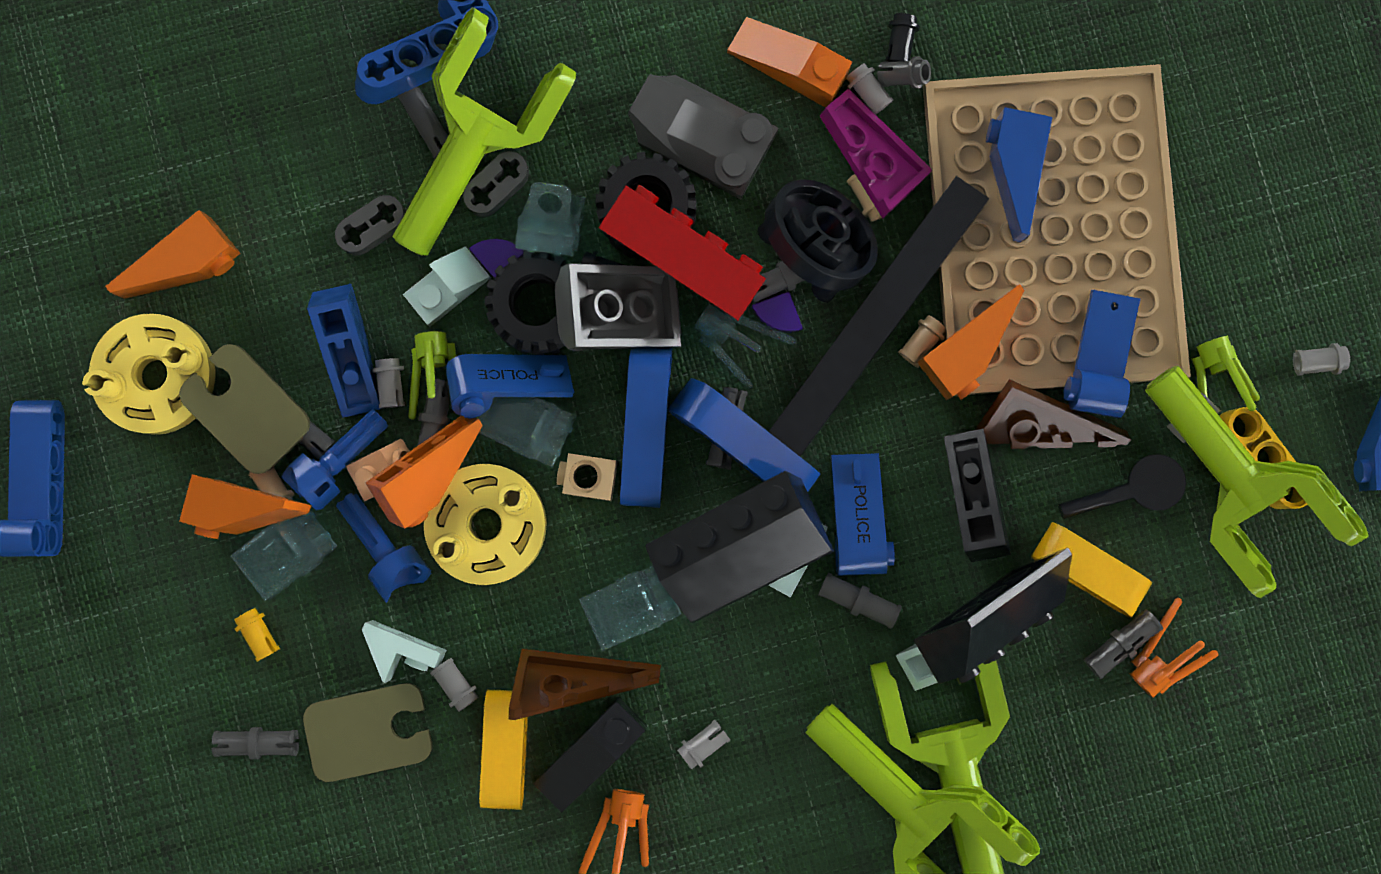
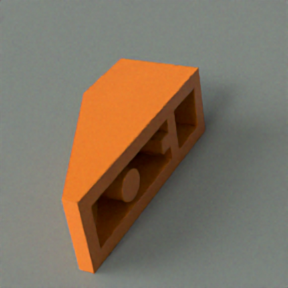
[727,17,852,108]
[105,210,241,299]
[917,284,1025,400]
[365,416,483,529]
[179,475,311,539]

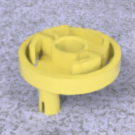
[82,314,215,435]
[424,464,547,585]

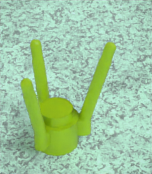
[408,331,478,420]
[1191,335,1260,411]

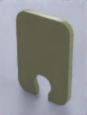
[179,344,310,474]
[303,683,432,782]

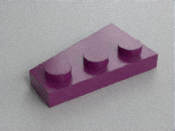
[820,89,932,218]

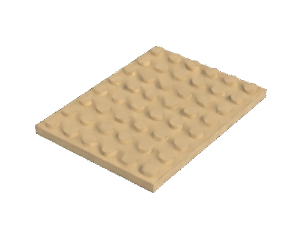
[923,64,1191,396]

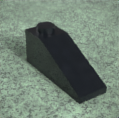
[944,428,1011,562]
[533,697,647,813]

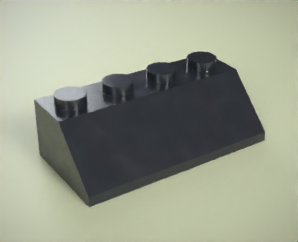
[645,471,834,623]
[914,547,1072,684]

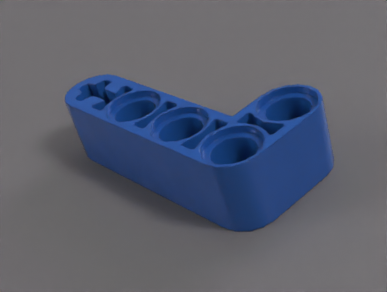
[354,0,498,104]
[620,348,672,508]
[667,378,821,492]
[0,400,65,557]

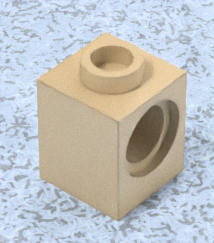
[557,453,618,501]

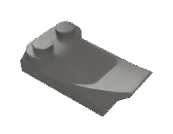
[628,74,779,200]
[555,264,682,352]

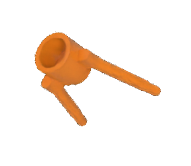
[1130,598,1218,698]
[578,789,649,874]

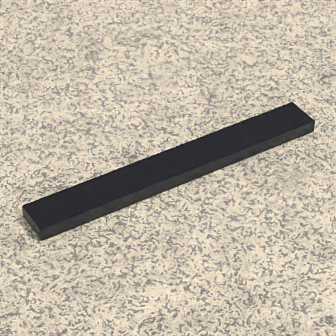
[769,176,989,457]

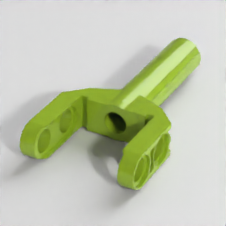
[392,7,576,256]
[1145,365,1368,598]
[870,660,1010,874]
[805,704,1040,874]

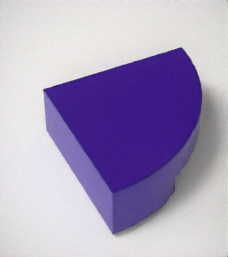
[469,239,524,279]
[752,292,803,333]

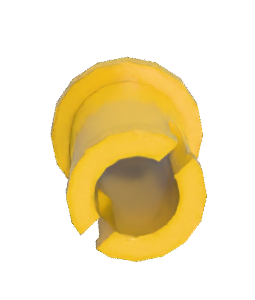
[234,607,280,662]

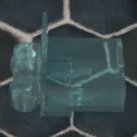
[516,182,586,256]
[478,397,576,467]
[230,502,337,601]
[579,566,682,651]

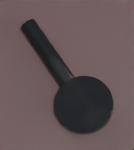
[1058,454,1186,519]

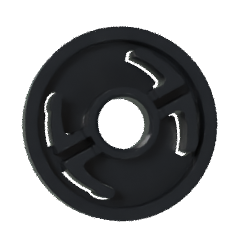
[757,180,878,303]

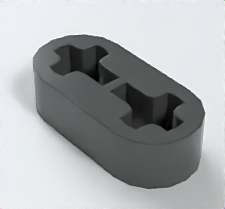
[463,151,529,217]
[335,195,406,256]

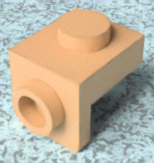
[346,439,410,502]

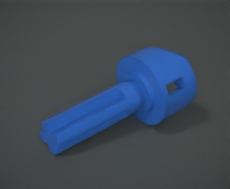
[282,409,388,511]
[336,493,431,603]

